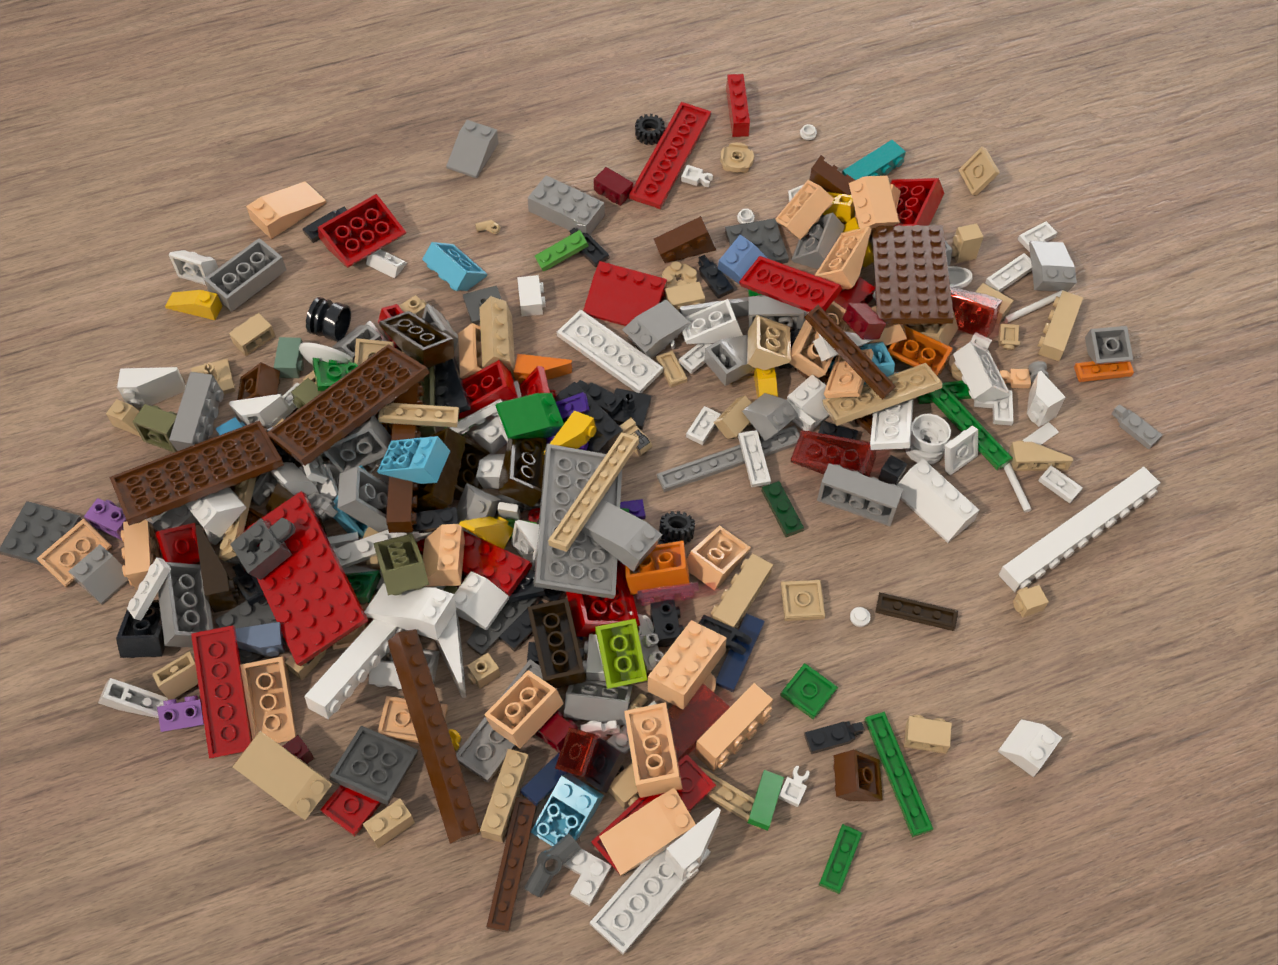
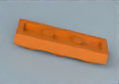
[1074,361,1134,382]

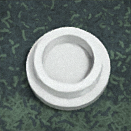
[800,124,817,140]
[737,209,754,224]
[850,607,870,627]

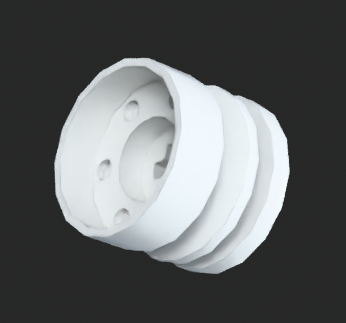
[905,414,951,464]

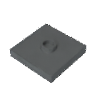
[462,285,502,324]

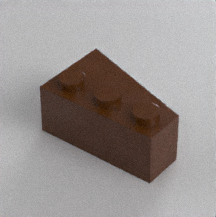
[810,155,855,195]
[654,216,716,263]

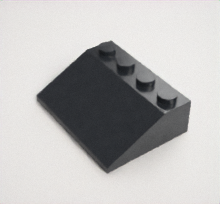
[554,382,623,454]

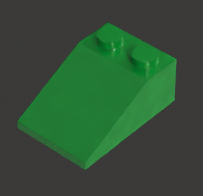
[495,393,564,439]

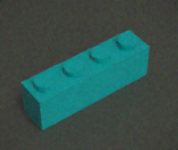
[842,140,906,180]

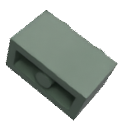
[274,337,304,378]

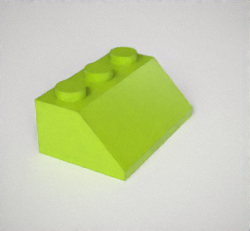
[595,619,647,689]

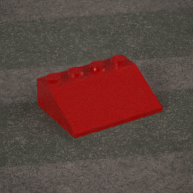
[890,178,945,226]
[318,194,406,268]
[583,261,667,326]
[566,559,640,637]

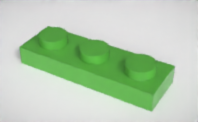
[535,230,589,272]

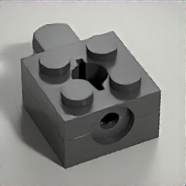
[230,518,296,580]

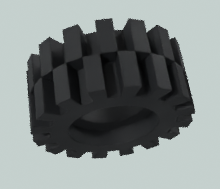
[635,114,665,145]
[659,511,695,545]

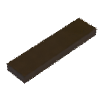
[875,592,958,631]

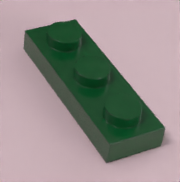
[761,481,804,538]

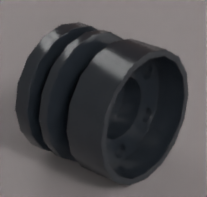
[306,297,351,342]

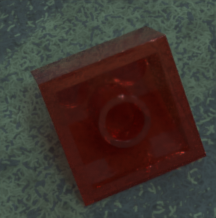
[555,727,601,779]

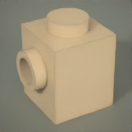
[399,295,427,318]
[1013,585,1049,618]
[467,653,501,689]

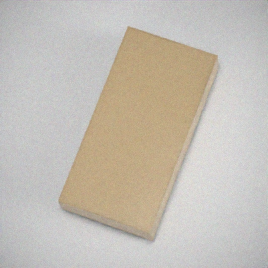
[656,350,688,388]

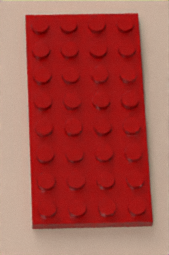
[243,491,368,666]

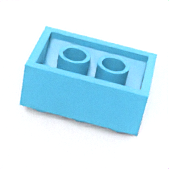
[422,242,487,291]

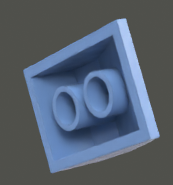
[718,235,767,290]

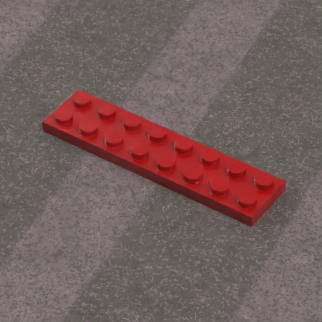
[629,102,711,209]

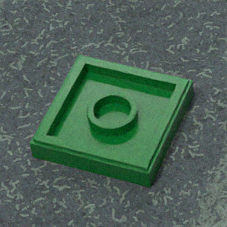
[780,663,838,720]

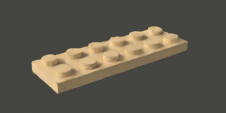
[822,363,942,426]

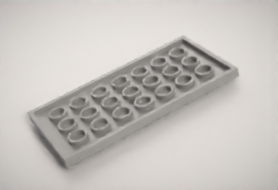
[534,444,622,599]

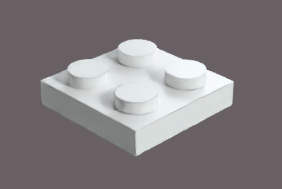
[944,426,978,475]

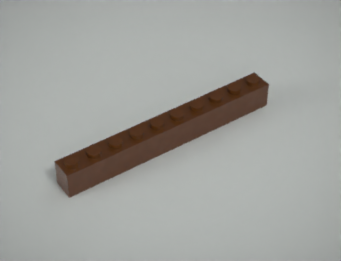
[386,379,424,533]
[387,629,480,844]

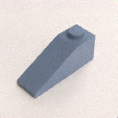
[235,622,285,657]

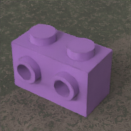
[84,498,127,540]
[157,695,204,732]

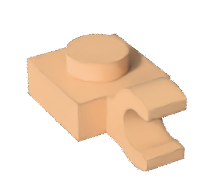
[1000,369,1031,388]

